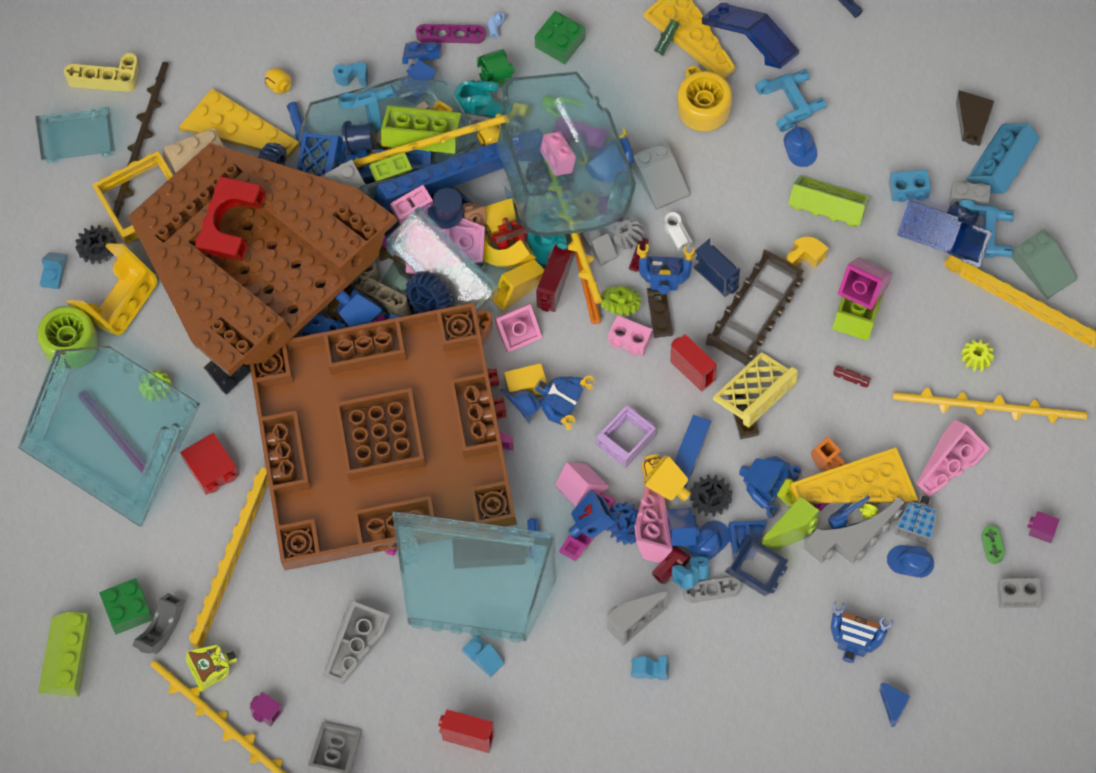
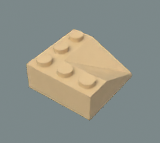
[163,128,224,175]

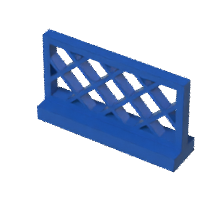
[297,132,346,177]

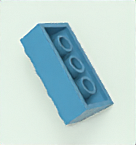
[967,123,1040,194]

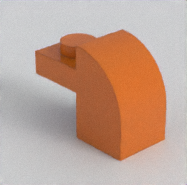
[811,437,846,471]

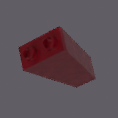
[536,242,575,312]

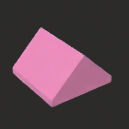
[495,303,542,353]
[555,462,609,507]

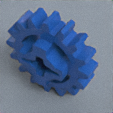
[606,502,639,545]

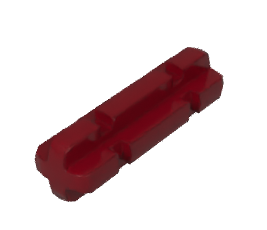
[629,237,649,272]
[833,365,871,388]

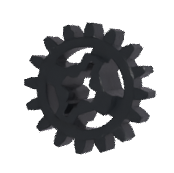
[75,225,117,264]
[690,475,732,517]

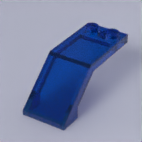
[702,3,799,69]
[897,200,993,268]

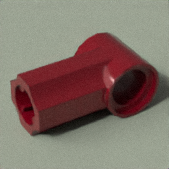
[652,546,691,585]

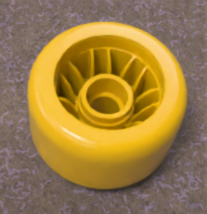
[677,71,732,132]

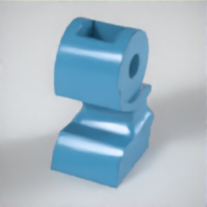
[333,61,368,87]
[672,556,710,590]
[631,656,669,680]

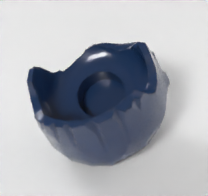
[947,201,979,231]

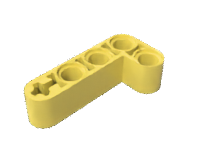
[64,53,139,92]

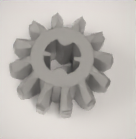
[612,217,645,250]

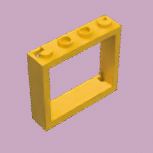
[92,151,173,245]

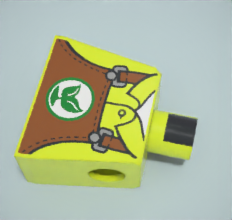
[185,645,237,692]

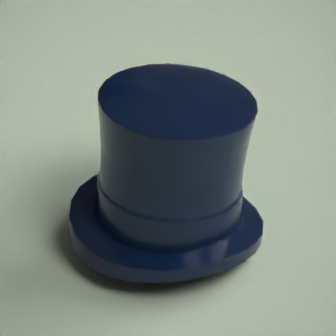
[342,120,376,156]
[428,188,463,229]

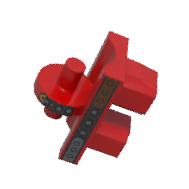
[490,217,528,250]

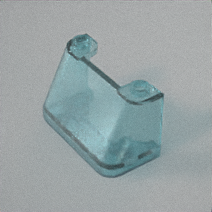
[35,107,116,164]

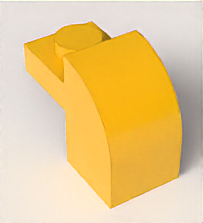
[786,237,829,269]

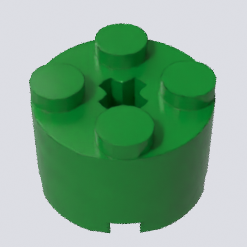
[477,49,515,88]

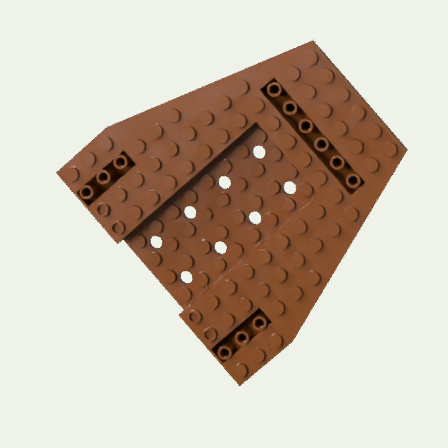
[128,143,397,376]

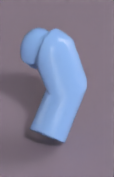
[488,12,505,38]

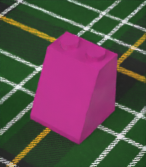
[838,257,893,310]

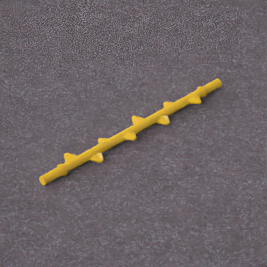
[340,115,508,168]
[539,146,602,304]
[893,388,1087,423]
[150,660,287,773]

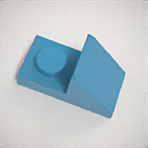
[40,252,67,289]
[462,635,505,678]

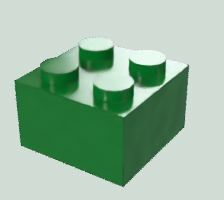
[535,10,585,65]
[99,578,153,635]

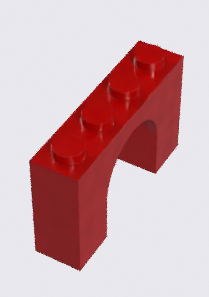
[195,177,267,262]

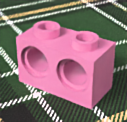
[540,131,576,176]
[390,185,433,224]
[608,316,652,356]

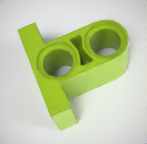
[369,152,412,184]

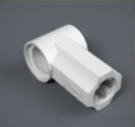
[664,212,693,251]

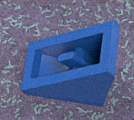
[879,683,910,727]

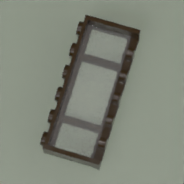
[706,249,804,366]

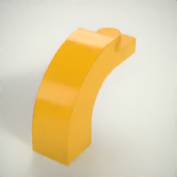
[483,232,536,270]

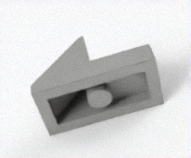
[582,226,617,266]

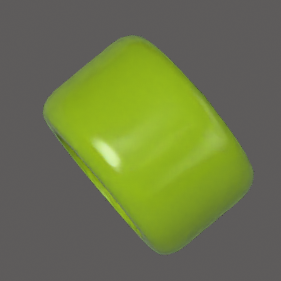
[37,306,98,368]

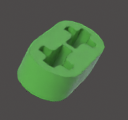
[981,526,1004,564]

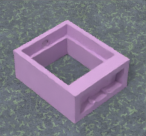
[596,405,656,468]

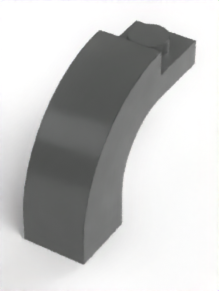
[133,593,185,655]

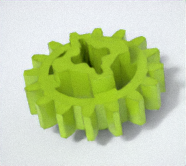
[601,285,641,316]

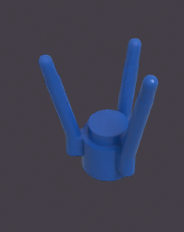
[827,496,870,529]

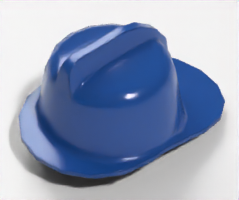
[783,125,817,167]
[500,388,541,424]
[688,521,730,560]
[887,545,934,578]

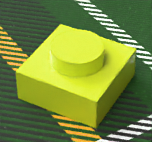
[777,479,795,507]

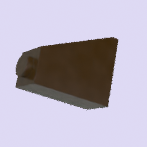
[956,90,994,146]

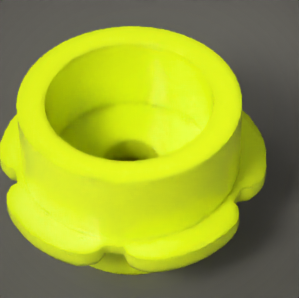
[859,504,878,520]

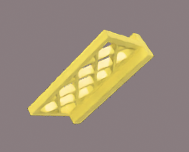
[713,352,798,428]

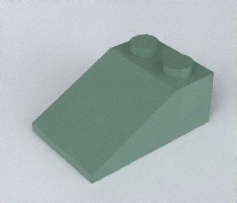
[1012,229,1077,299]

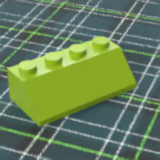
[381,105,461,154]
[788,175,871,227]
[38,612,91,697]

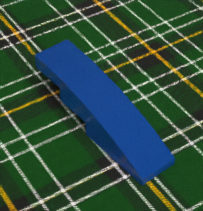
[674,415,712,488]

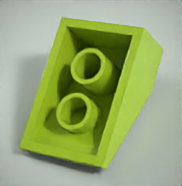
[832,295,883,341]
[762,497,819,551]

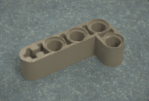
[349,261,411,316]

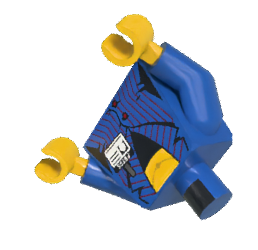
[637,244,695,294]

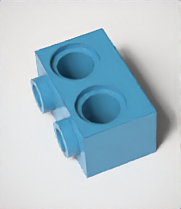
[889,170,931,202]

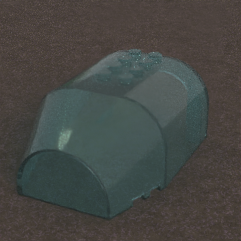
[497,71,636,236]

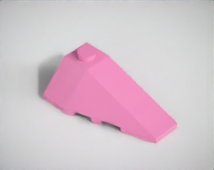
[916,420,990,497]
[634,487,672,563]

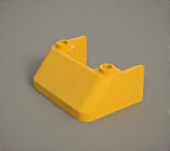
[66,243,157,335]

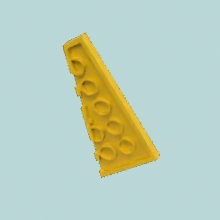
[643,0,735,79]
[178,88,299,159]
[789,447,919,503]

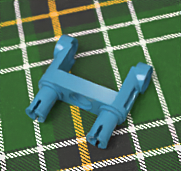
[755,69,826,132]
[339,86,394,133]
[956,200,1014,259]

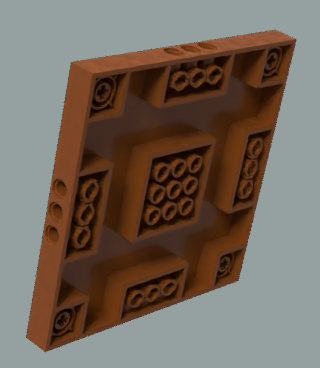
[250,303,517,570]

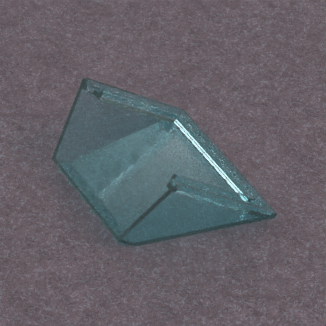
[18,346,200,527]
[393,511,557,643]

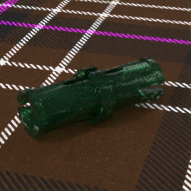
[654,18,681,56]

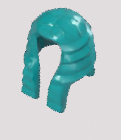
[454,80,507,118]
[527,211,567,267]

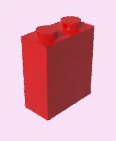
[670,334,717,392]
[180,433,239,495]
[438,709,495,753]

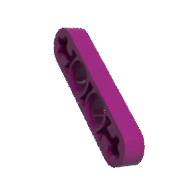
[415,24,486,44]

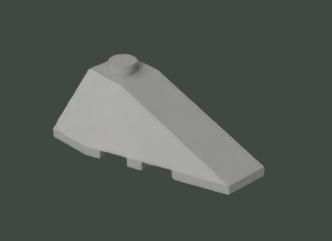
[323,600,389,683]

